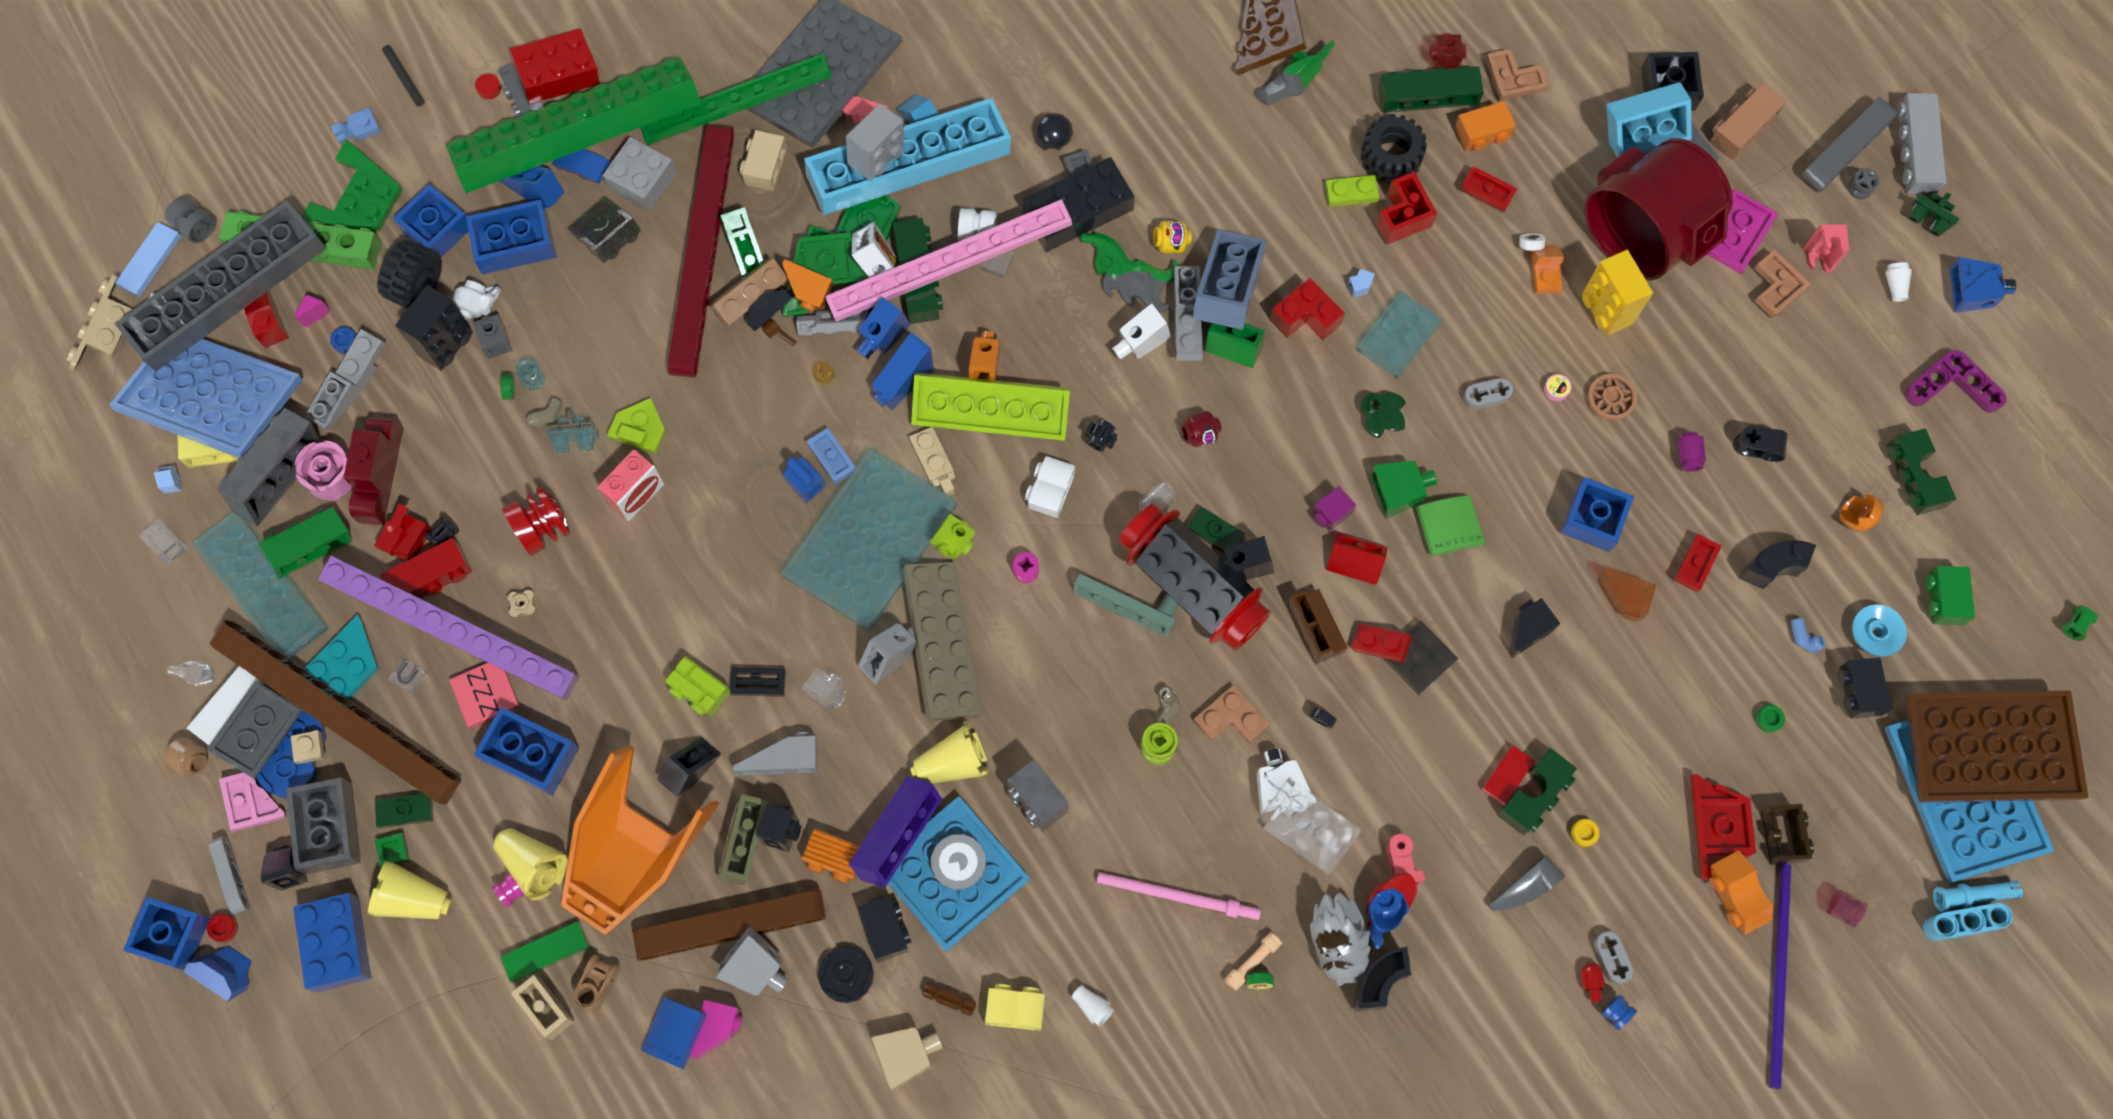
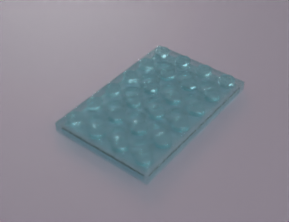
[781,448,957,631]

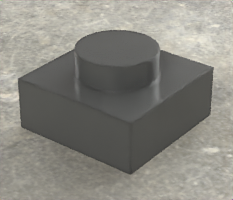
[1064,149,1093,176]

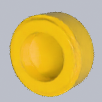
[1570,819,1600,848]

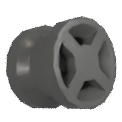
[1848,168,1880,199]

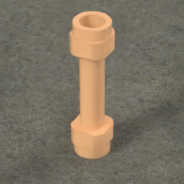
[1224,932,1282,991]

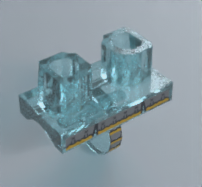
[546,410,599,454]

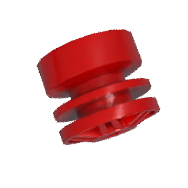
[502,486,570,556]

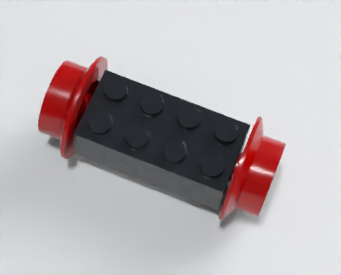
[1118,503,1271,651]

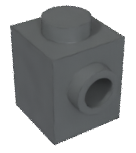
[473,314,513,359]

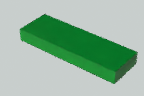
[500,921,590,983]

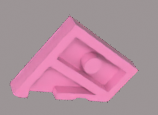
[219,773,286,833]

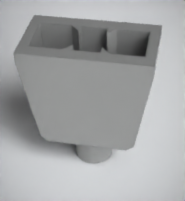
[858,623,916,685]
[716,926,788,996]

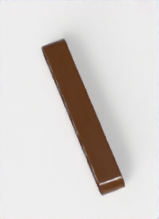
[633,890,826,961]

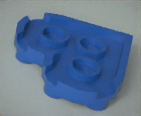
[257,711,327,799]

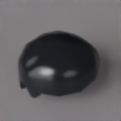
[1033,113,1073,151]

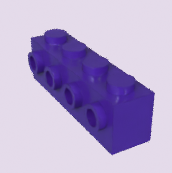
[848,777,942,888]

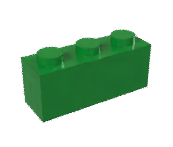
[259,507,352,580]

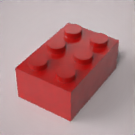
[509,28,600,105]

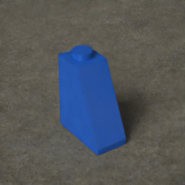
[871,332,934,410]

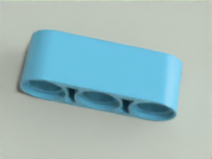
[1923,903,2013,941]

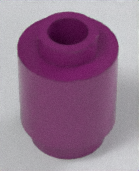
[1677,432,1706,472]

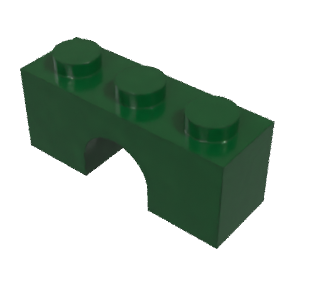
[1887,428,1956,515]
[1497,748,1578,836]

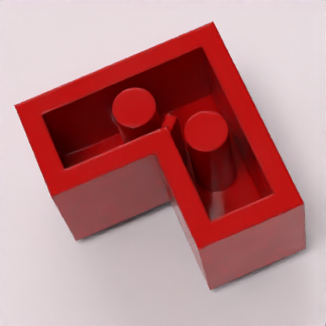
[1376,172,1437,245]
[1270,278,1345,340]

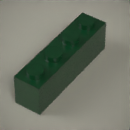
[1378,65,1484,113]
[893,218,943,324]

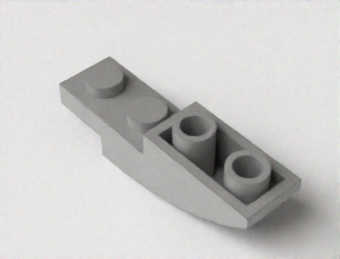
[1174,266,1203,361]
[304,329,386,429]

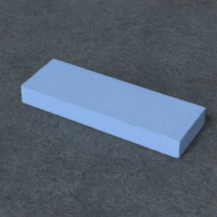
[115,222,182,298]

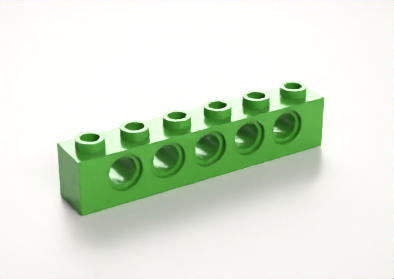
[219,211,382,270]

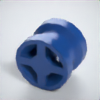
[1601,994,1637,1030]

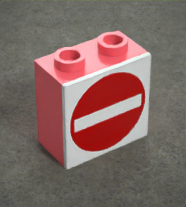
[597,449,664,522]

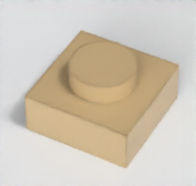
[291,730,325,764]

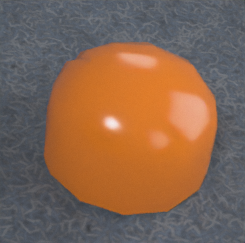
[1839,493,1883,532]

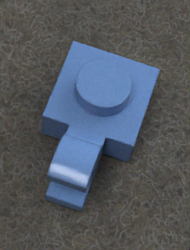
[331,108,381,143]

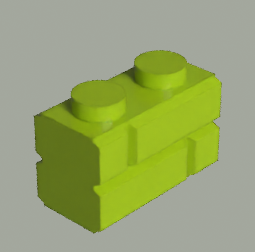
[665,656,730,717]

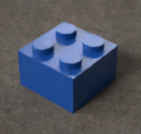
[393,184,468,258]
[1560,477,1634,552]
[123,897,211,970]

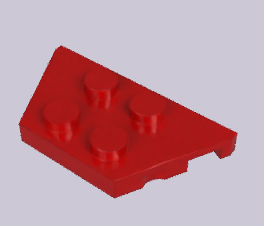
[1690,774,1756,881]

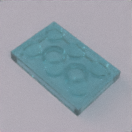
[1356,291,1443,379]

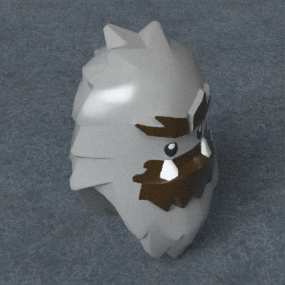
[1310,893,1370,986]

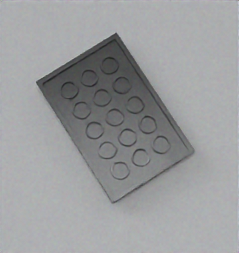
[747,0,903,148]

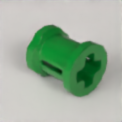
[2061,605,2098,641]

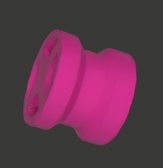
[1013,552,1039,583]
[492,873,525,908]

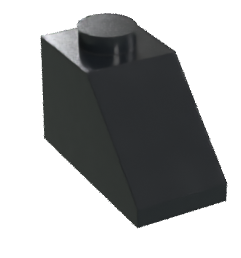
[1509,598,1561,658]
[657,737,721,797]
[260,845,308,891]

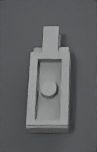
[796,309,868,336]

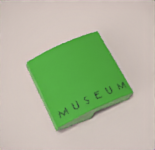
[1416,495,1485,556]

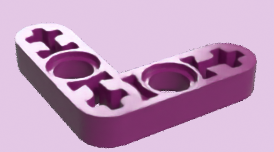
[1905,350,2007,413]

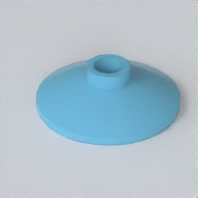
[1852,604,1907,657]

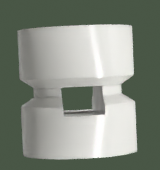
[958,208,997,241]

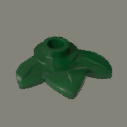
[1360,392,1406,439]

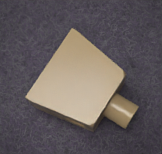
[871,1027,943,1091]

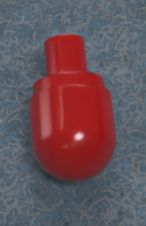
[1580,963,1605,1003]

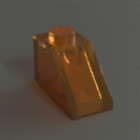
[1597,568,1656,621]

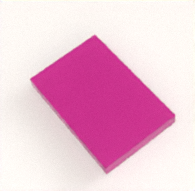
[1707,189,1778,274]

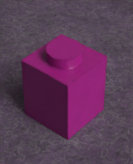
[1312,486,1356,532]

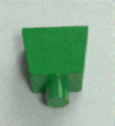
[1370,461,1437,519]

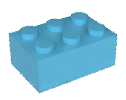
[1606,82,1692,157]

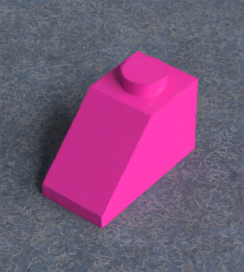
[689,1000,743,1060]

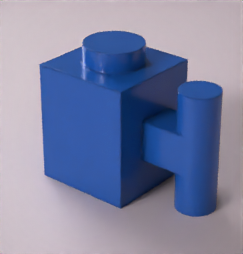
[783,457,826,504]

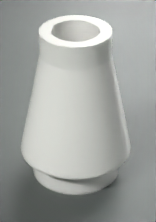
[1885,262,1912,302]
[1072,985,1114,1026]

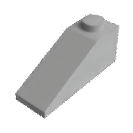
[733,732,818,776]

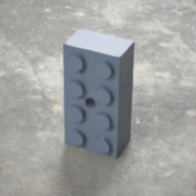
[1193,229,1267,330]

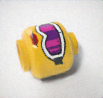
[1153,220,1192,254]

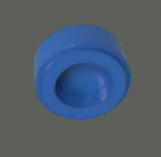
[330,327,357,354]

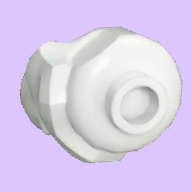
[451,280,502,321]

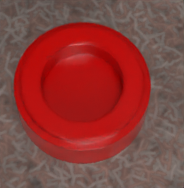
[475,74,502,100]
[207,913,238,943]

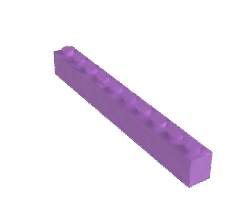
[318,556,579,701]

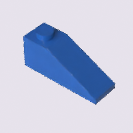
[499,166,565,208]

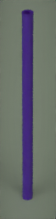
[1769,864,1792,1089]

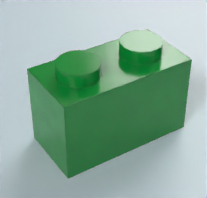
[1205,323,1266,368]
[1925,566,1975,625]

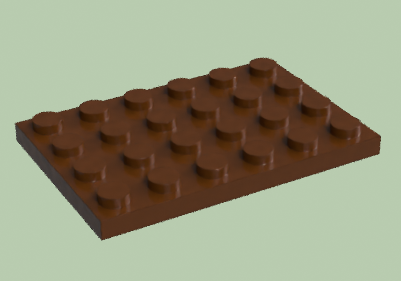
[1904,690,2089,803]

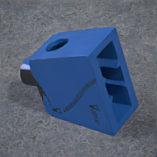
[1950,258,2016,312]
[856,297,910,360]

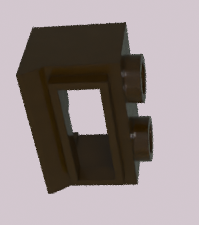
[1761,804,1814,865]

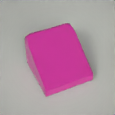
[294,295,330,328]

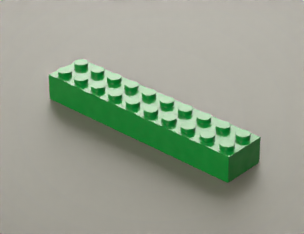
[445,56,701,193]

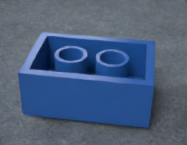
[466,199,557,275]
[474,707,579,796]
[293,893,372,992]

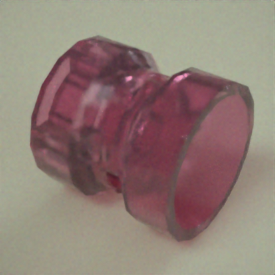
[1827,890,1867,928]

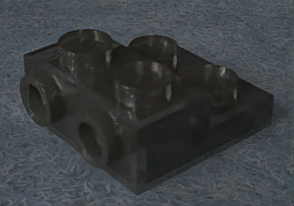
[568,196,641,263]

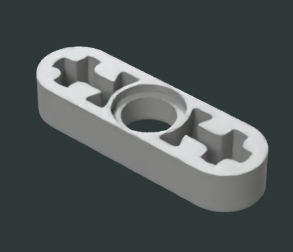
[209,836,249,915]

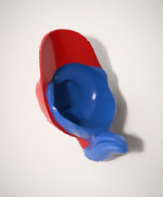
[1365,873,1417,949]

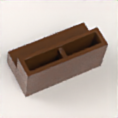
[1288,589,1348,665]

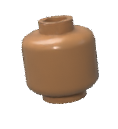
[163,737,207,777]

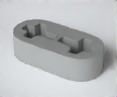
[1463,378,1513,410]
[1593,931,1633,985]

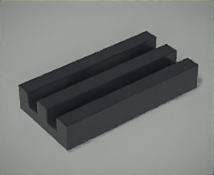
[730,667,786,697]

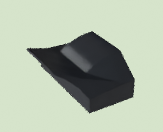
[748,288,795,332]

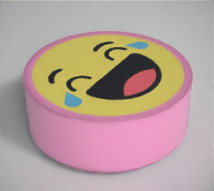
[1544,374,1572,401]

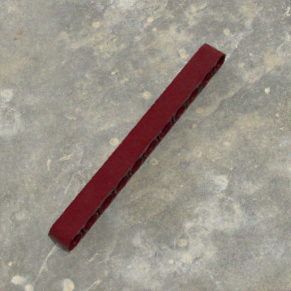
[668,124,734,378]

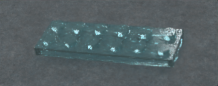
[192,513,329,659]

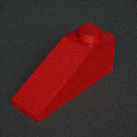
[244,290,289,348]

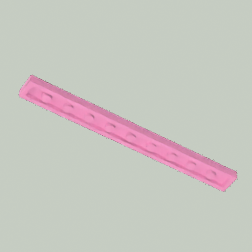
[825,200,1072,322]

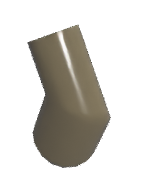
[526,398,563,428]
[1155,687,1180,725]

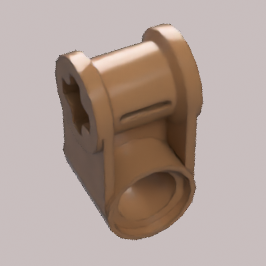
[573,955,620,1012]

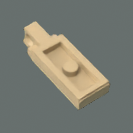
[909,426,955,498]

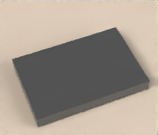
[207,681,303,779]

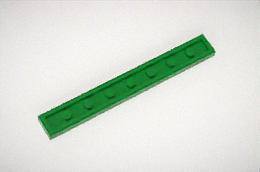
[641,53,832,146]

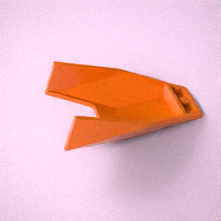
[561,745,720,936]

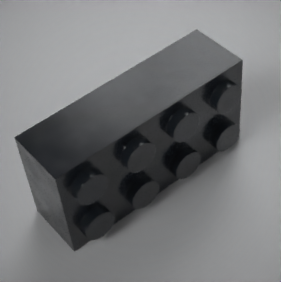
[1022,157,1135,252]

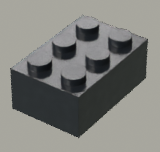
[395,285,473,371]

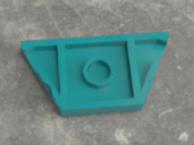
[304,615,380,700]

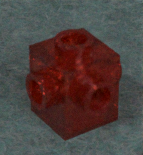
[1429,33,1467,70]

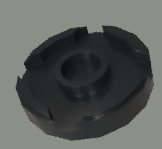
[818,946,874,1004]

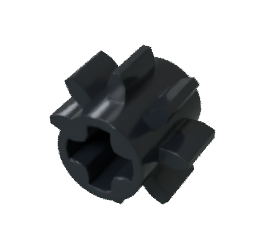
[1085,419,1117,452]

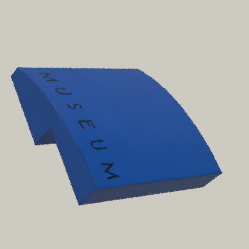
[641,997,706,1069]

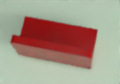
[1327,532,1388,585]

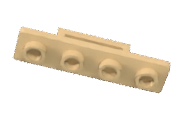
[66,274,133,370]

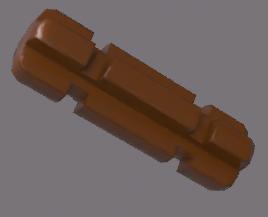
[922,982,976,1016]

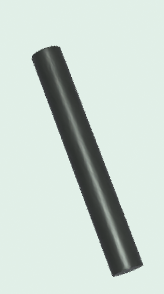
[382,45,425,107]

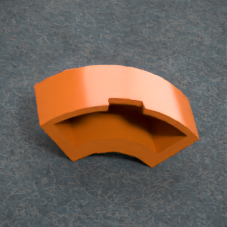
[1709,850,1773,936]

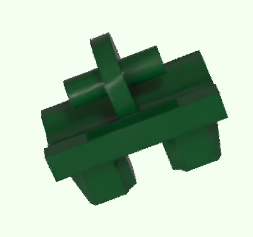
[1908,192,1959,237]

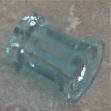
[516,360,545,390]

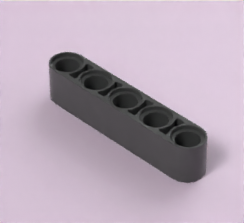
[1801,97,1899,192]

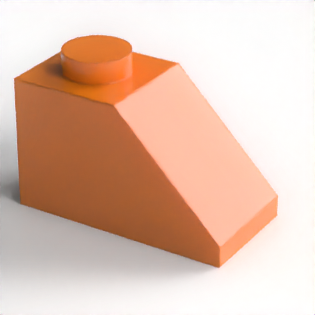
[782,259,834,312]

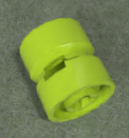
[1141,723,1178,765]

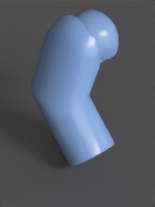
[1790,618,1825,653]

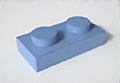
[806,428,857,485]

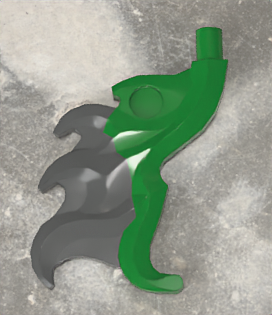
[1081,232,1179,312]

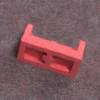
[1804,224,1849,272]

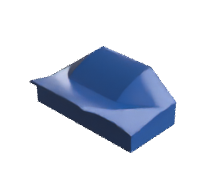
[184,946,252,1002]

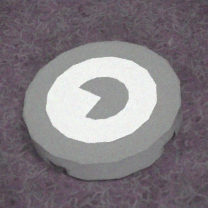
[931,834,986,890]

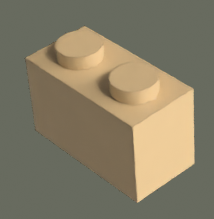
[740,130,787,192]
[511,975,574,1040]

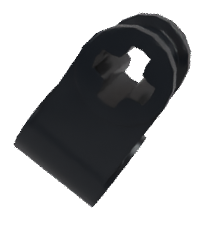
[1733,426,1788,462]

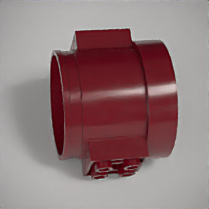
[1584,138,1733,281]

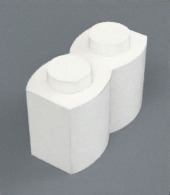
[1025,456,1075,518]

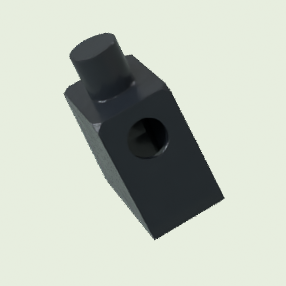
[1223,536,1275,580]

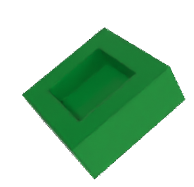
[375,833,410,867]

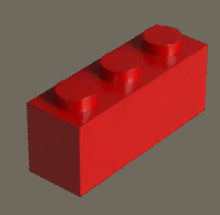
[380,538,473,599]

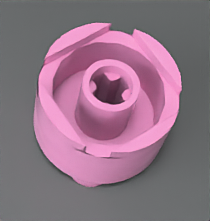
[295,441,352,501]

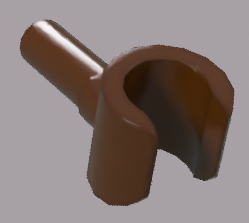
[762,320,797,346]

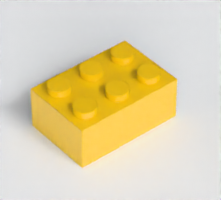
[1582,250,1653,336]

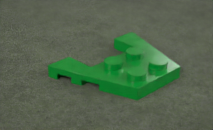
[301,140,403,232]
[806,195,901,241]
[783,232,875,317]

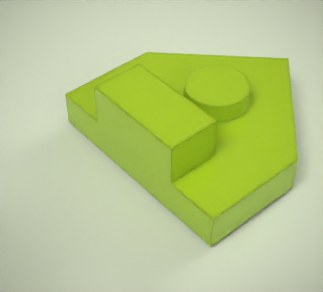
[607,398,666,454]

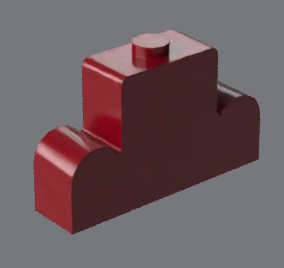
[344,417,404,526]

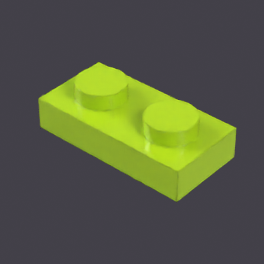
[1325,175,1379,207]

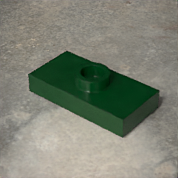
[1187,506,1245,553]
[375,794,434,828]

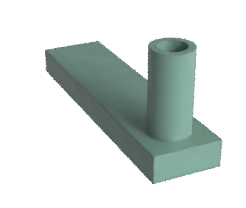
[1073,574,1179,638]

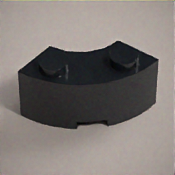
[1738,540,1816,589]
[1354,947,1411,1012]

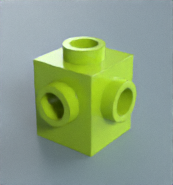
[929,514,976,560]

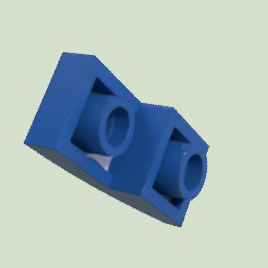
[552,149,610,184]

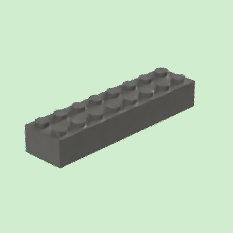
[114,200,327,372]

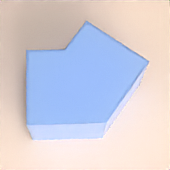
[1348,269,1374,298]
[154,465,181,493]

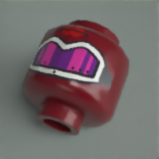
[1181,411,1222,448]

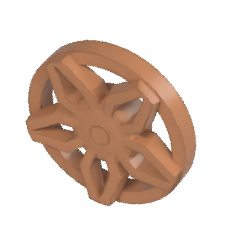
[1587,374,1637,421]

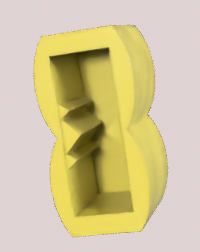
[985,984,1045,1031]

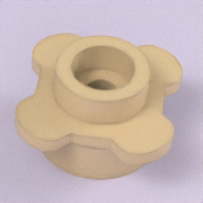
[508,590,536,617]

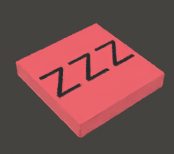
[449,663,520,729]

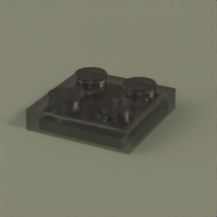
[1383,620,1459,695]

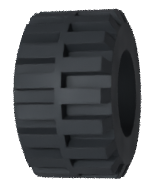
[1360,114,1427,184]
[377,239,442,309]

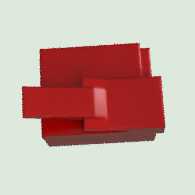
[374,504,431,562]

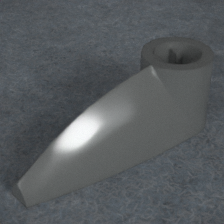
[1488,854,1565,911]

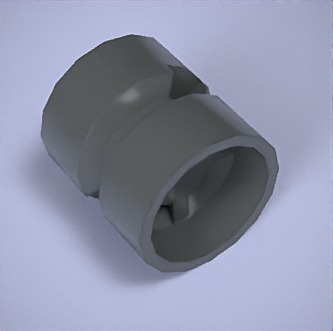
[164,196,216,243]

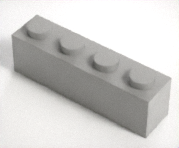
[1896,93,1946,195]

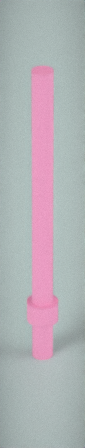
[1097,872,1261,920]

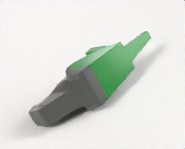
[1256,40,1335,106]

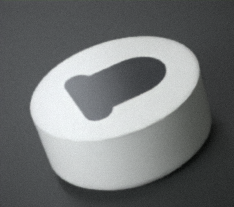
[1519,233,1546,251]

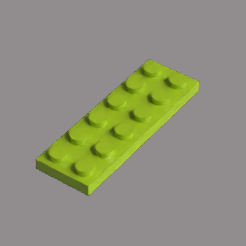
[911,372,1070,441]

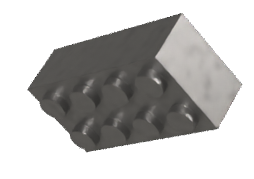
[217,408,320,526]

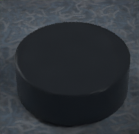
[1309,707,1337,729]

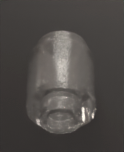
[1138,481,1176,512]

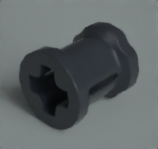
[423,516,459,546]

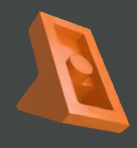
[1531,245,1564,294]

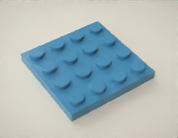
[888,796,1030,953]

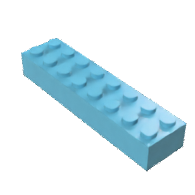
[804,98,1011,215]

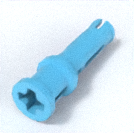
[1933,880,2023,912]

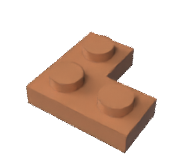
[1486,49,1549,101]
[1754,249,1811,319]
[1193,685,1270,744]

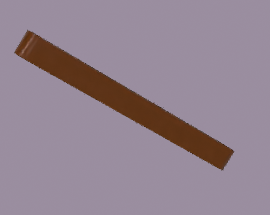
[210,619,462,805]

